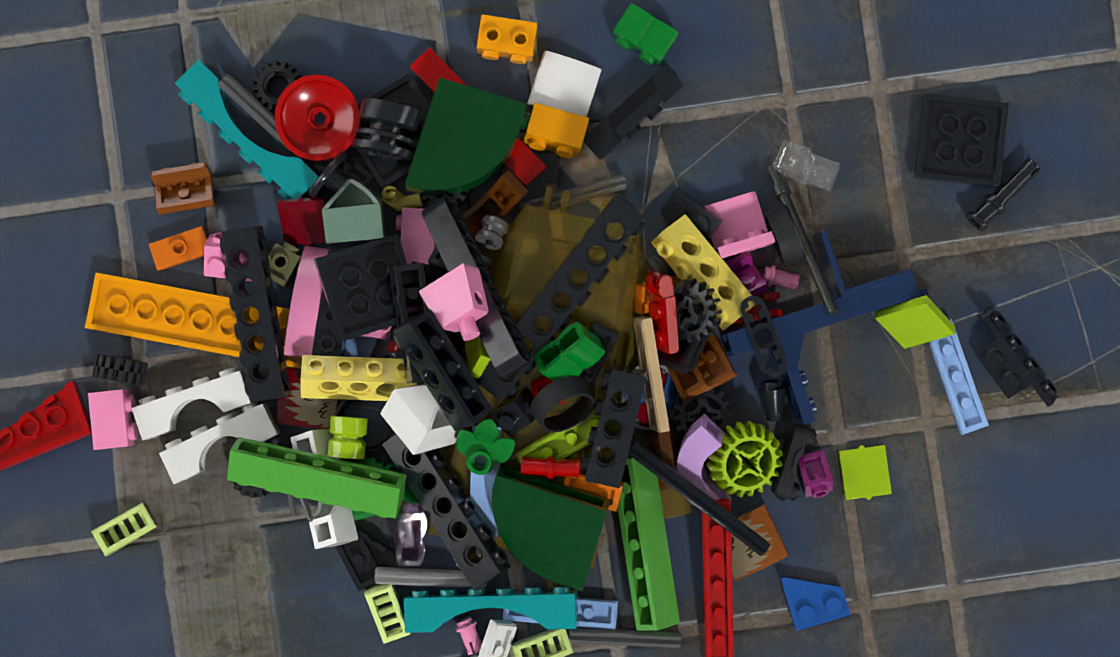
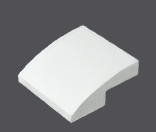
[527,51,602,117]

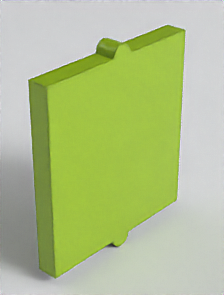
[838,445,892,500]

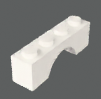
[132,367,253,440]
[159,402,281,484]
[290,429,358,549]

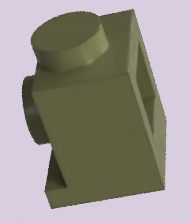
[268,242,301,287]

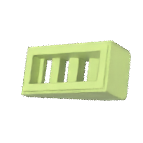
[91,503,156,557]
[364,583,410,644]
[509,629,573,657]

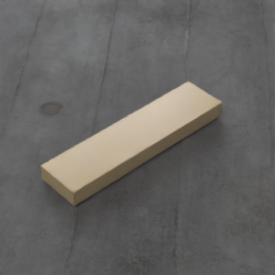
[632,316,670,433]

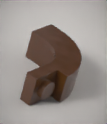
[462,170,528,244]

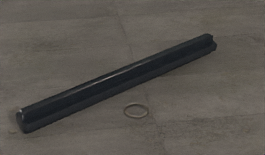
[628,440,770,556]

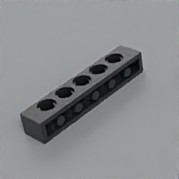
[220,226,292,402]
[382,434,511,590]

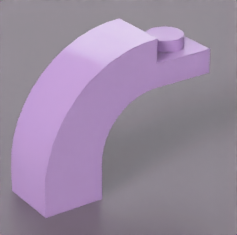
[676,414,732,505]

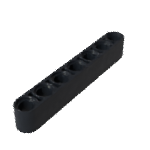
[422,195,531,378]

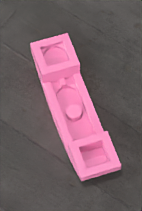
[284,246,328,357]

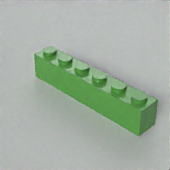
[227,437,407,519]
[618,457,680,631]

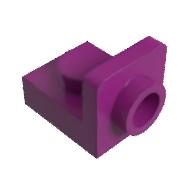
[725,251,768,296]
[797,450,833,498]

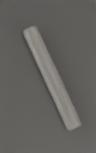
[375,567,487,588]

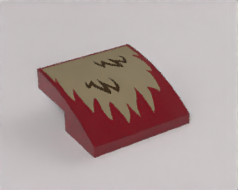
[274,368,339,429]

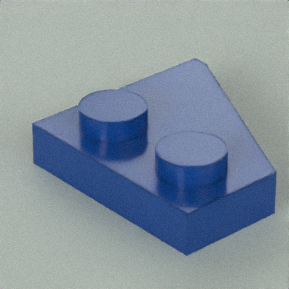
[779,576,851,631]

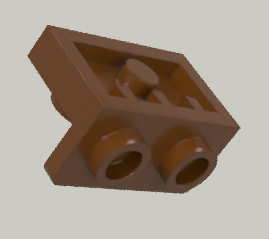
[647,428,679,489]

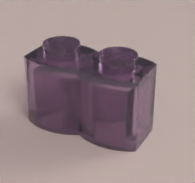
[393,500,427,566]

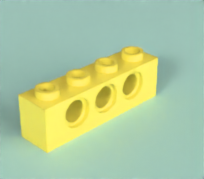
[651,214,754,330]
[301,355,417,401]

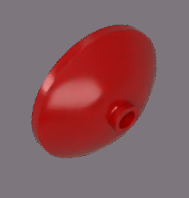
[275,75,360,161]

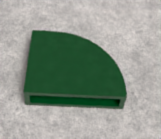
[405,77,530,196]
[492,464,611,591]

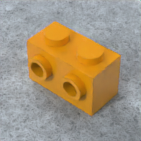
[476,15,538,64]
[523,103,589,159]

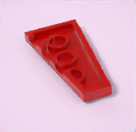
[0,380,92,471]

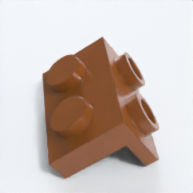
[151,162,215,215]

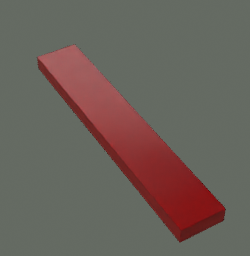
[409,47,547,187]
[701,499,734,657]

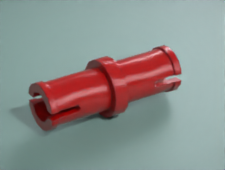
[521,456,581,479]

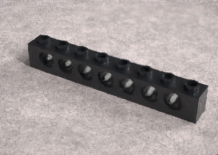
[474,192,646,401]

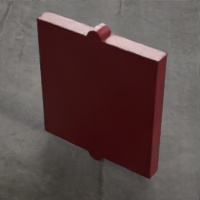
[277,196,326,246]

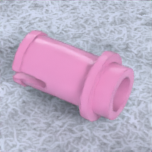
[762,265,800,291]
[455,616,482,655]

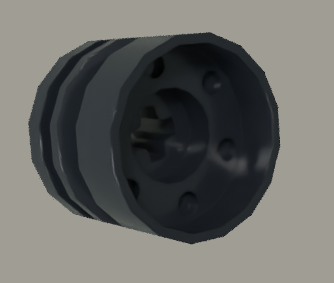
[352,98,421,161]

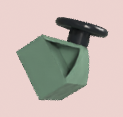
[309,151,388,244]

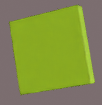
[875,295,955,349]

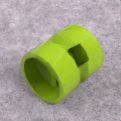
[327,416,368,459]

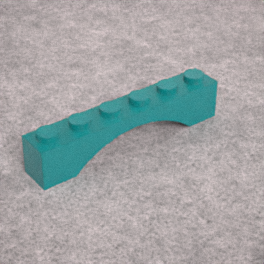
[174,59,319,199]
[404,586,579,633]

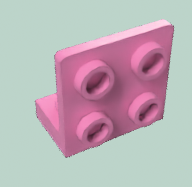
[705,191,776,259]

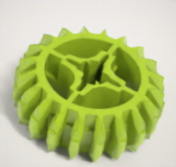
[706,421,783,498]

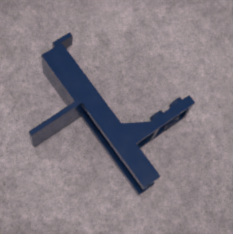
[721,230,930,425]

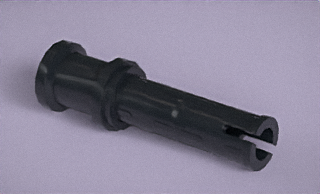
[966,158,1040,232]

